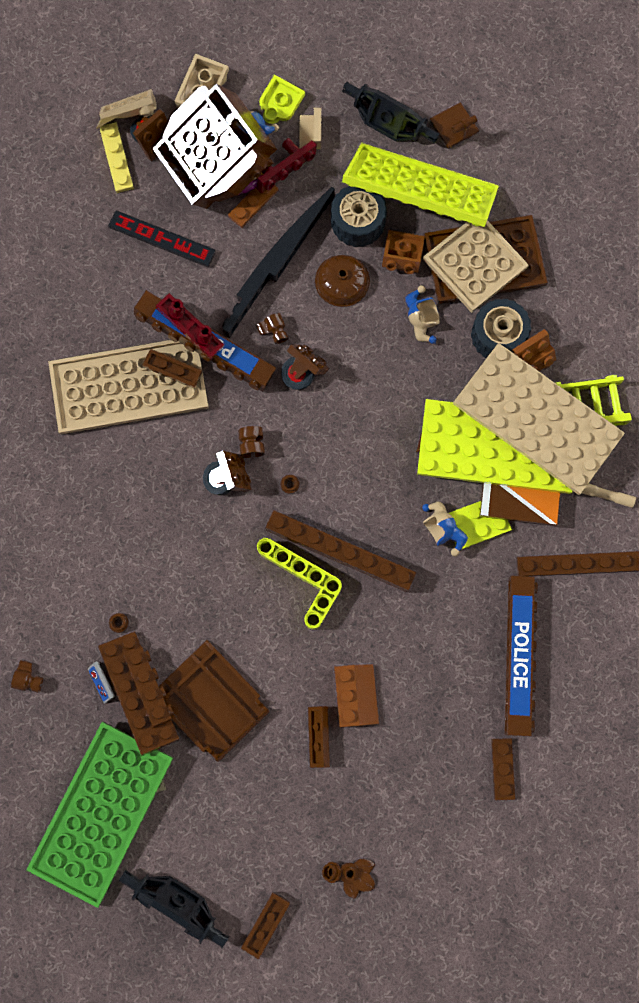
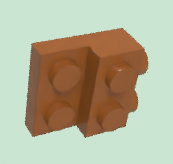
[382,230,425,274]
[512,329,556,371]

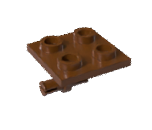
[430,102,479,149]

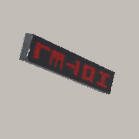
[108,210,216,268]

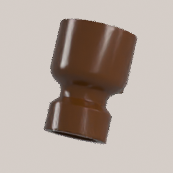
[256,313,289,344]
[11,660,44,693]

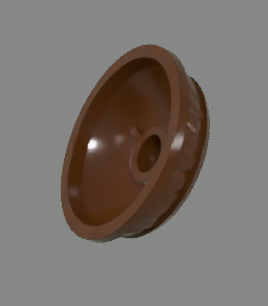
[315,255,370,307]

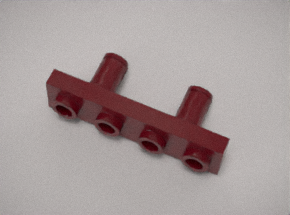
[256,138,317,193]
[156,293,225,359]

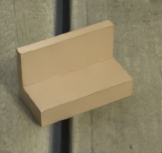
[299,108,321,149]

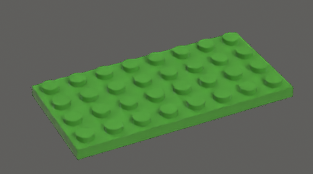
[27,722,174,908]

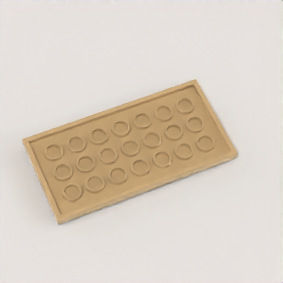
[48,340,209,435]
[453,343,625,495]

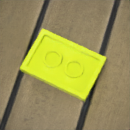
[449,501,512,550]

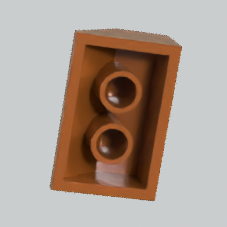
[334,664,379,727]

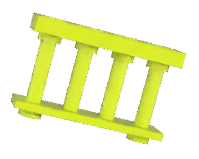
[556,375,632,426]

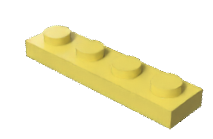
[100,122,134,193]

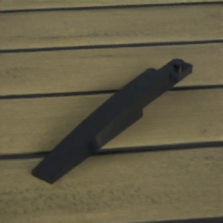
[222,187,335,338]

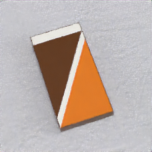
[479,483,560,526]

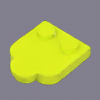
[259,75,305,124]

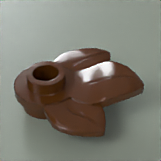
[340,859,375,899]

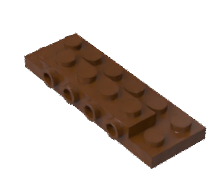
[98,631,179,756]

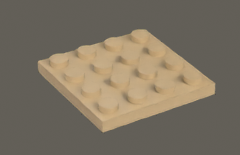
[423,220,529,313]

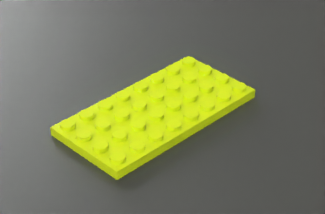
[342,143,499,227]
[417,399,572,494]

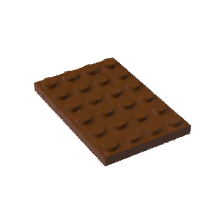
[424,215,548,304]

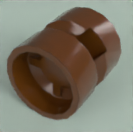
[238,426,265,458]

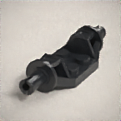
[342,81,440,144]
[119,870,229,948]

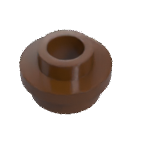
[281,475,300,494]
[109,613,129,633]
[322,862,341,883]

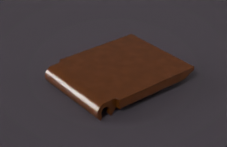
[158,640,270,762]

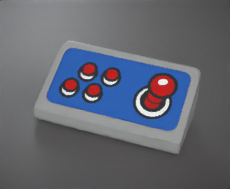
[88,661,117,703]

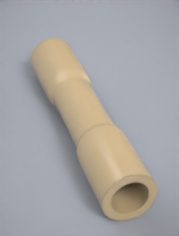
[582,483,636,508]

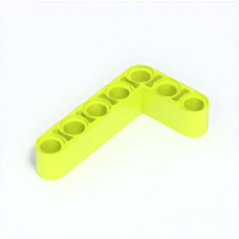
[257,538,342,630]

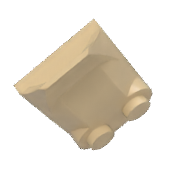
[175,54,229,108]
[96,89,157,129]

